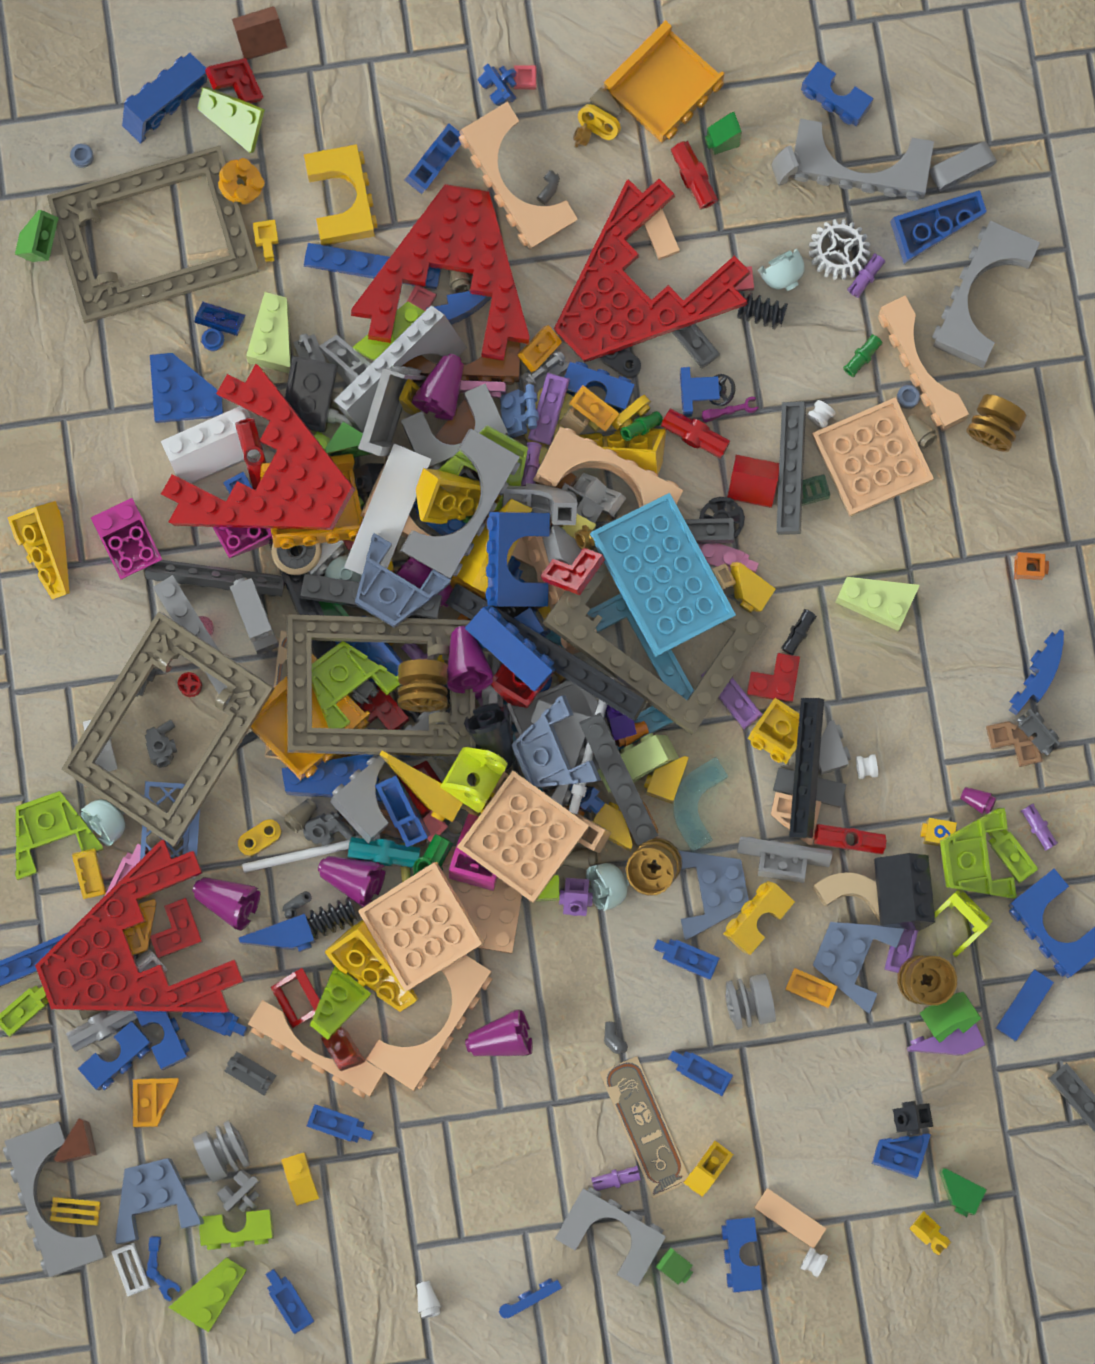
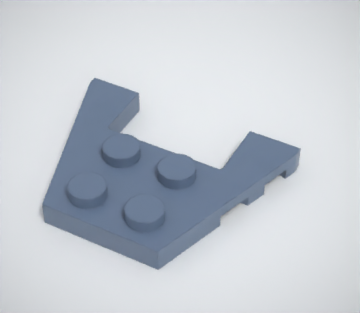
[355,533,451,628]
[512,695,601,787]
[679,851,749,940]
[813,922,904,1013]
[115,1158,204,1244]

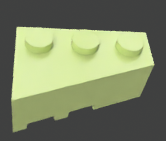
[246,292,291,373]
[835,577,920,631]
[597,733,679,793]

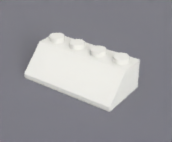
[161,406,265,484]

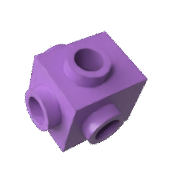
[559,878,593,916]

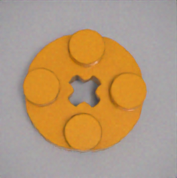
[218,158,265,205]

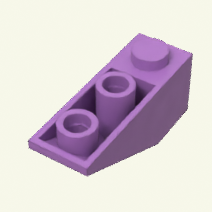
[907,1024,985,1056]

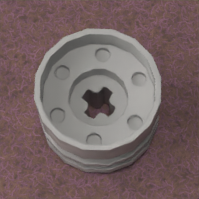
[725,974,776,1030]
[192,1120,250,1183]

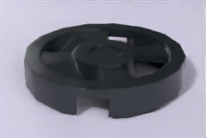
[699,497,745,539]

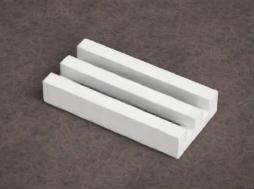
[111,1243,151,1297]

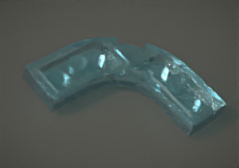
[674,757,728,853]

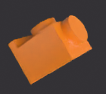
[1014,552,1049,580]

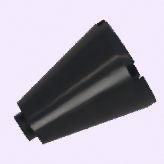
[464,703,515,770]

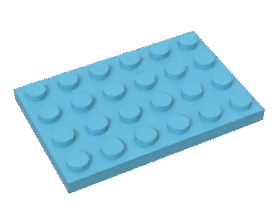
[590,493,736,657]

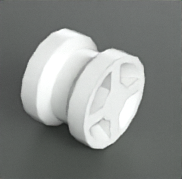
[807,400,836,428]
[856,754,878,779]
[800,1247,828,1277]

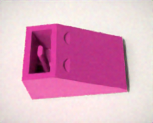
[90,498,162,580]
[213,527,272,559]
[449,814,498,891]

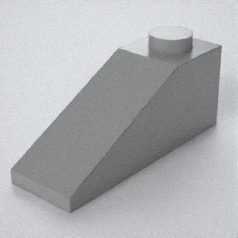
[319,335,371,386]

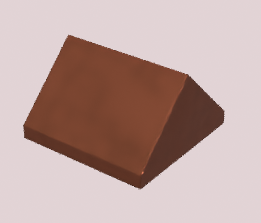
[232,6,288,60]
[53,1118,97,1163]

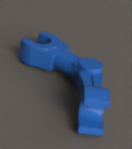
[146,1236,182,1301]

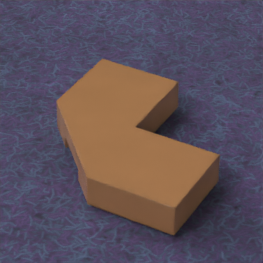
[986,721,1043,767]

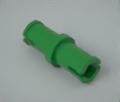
[843,334,883,377]
[620,411,663,441]

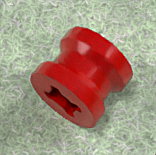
[177,672,202,698]

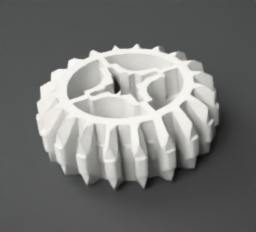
[809,219,870,280]

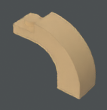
[812,873,880,923]

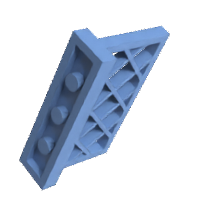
[140,781,200,879]

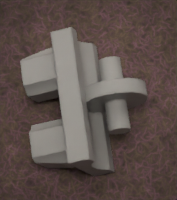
[217,1170,260,1212]

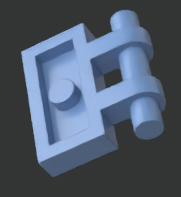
[500,384,539,438]

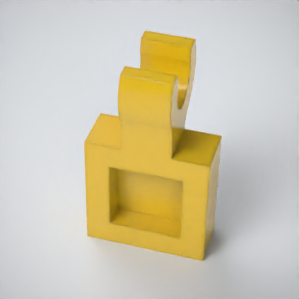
[253,220,279,262]
[909,1211,951,1255]

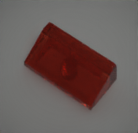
[321,1026,365,1071]

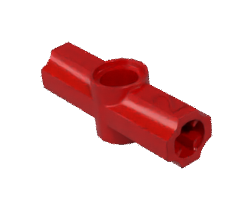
[671,141,718,210]
[661,408,730,459]
[235,418,267,489]
[813,824,887,855]

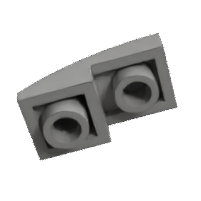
[771,145,801,186]

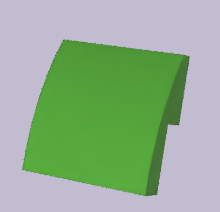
[920,992,982,1043]

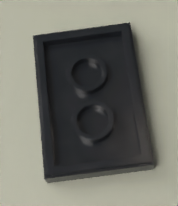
[285,356,338,432]

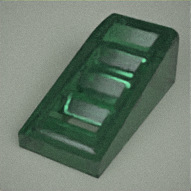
[802,474,830,506]

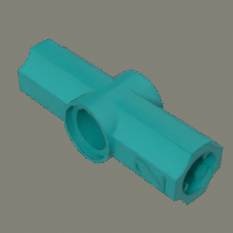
[347,837,420,868]

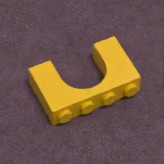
[304,144,378,246]

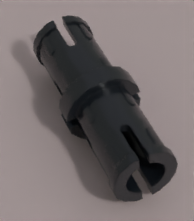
[781,609,817,655]

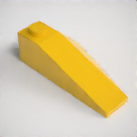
[578,429,666,475]
[416,468,501,524]
[457,498,532,593]
[7,501,70,599]
[380,751,463,822]
[324,920,418,1012]

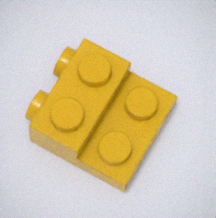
[748,698,799,764]

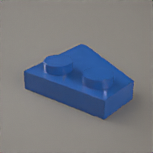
[871,1133,931,1179]

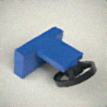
[680,367,736,417]

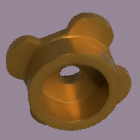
[573,123,592,147]
[575,525,595,550]

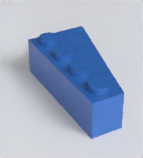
[122,53,208,144]
[890,190,987,264]
[465,606,556,691]
[281,754,383,802]

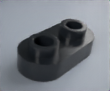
[600,349,641,378]

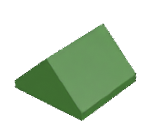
[325,422,372,458]

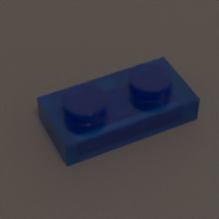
[194,302,246,336]

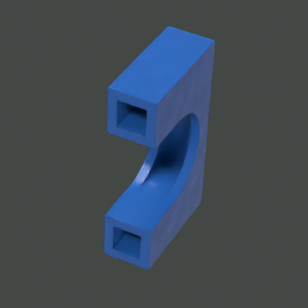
[485,512,550,606]
[1008,869,1095,979]

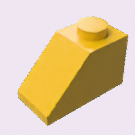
[730,562,776,613]
[644,756,689,804]
[593,802,633,852]
[684,1141,734,1197]
[281,1152,319,1206]

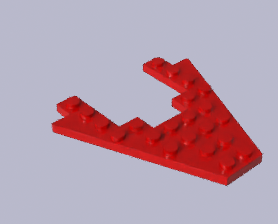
[554,178,750,363]
[351,184,530,361]
[161,364,355,530]
[35,839,244,1013]

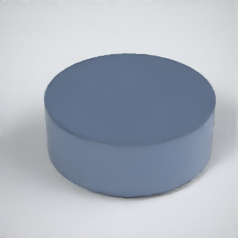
[70,144,94,168]
[897,385,920,409]

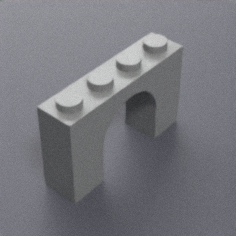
[401,384,508,470]
[230,577,279,655]
[555,1187,666,1287]

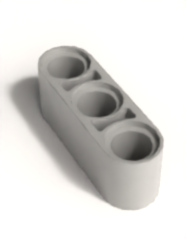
[929,141,997,191]

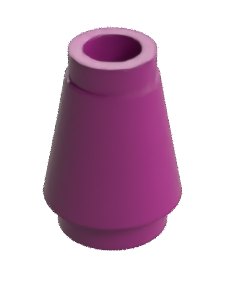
[960,787,997,814]

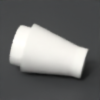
[416,1281,441,1319]

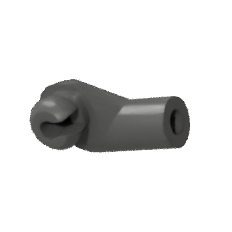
[537,170,560,205]
[282,891,312,919]
[604,1022,628,1054]

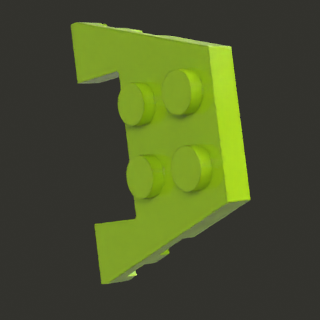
[438,425,528,511]
[312,641,402,729]
[15,791,104,880]
[940,808,1017,899]

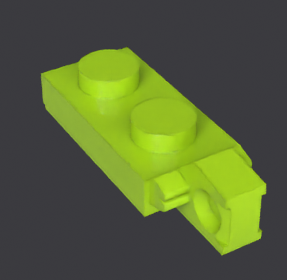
[987,829,1038,884]
[0,985,49,1037]

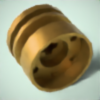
[966,394,1027,452]
[398,659,447,712]
[626,838,682,895]
[897,955,957,1006]

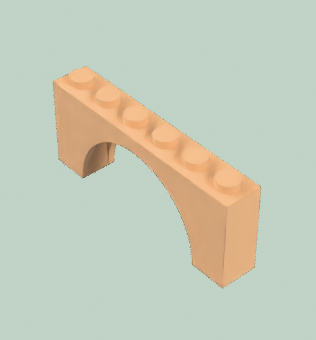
[458,102,578,249]
[533,427,683,508]
[366,955,493,1091]

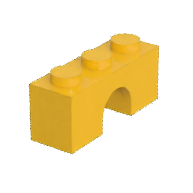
[723,881,795,955]

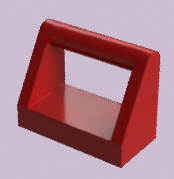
[270,968,320,1029]

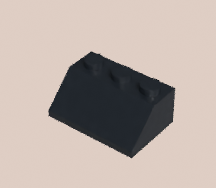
[874,853,935,931]

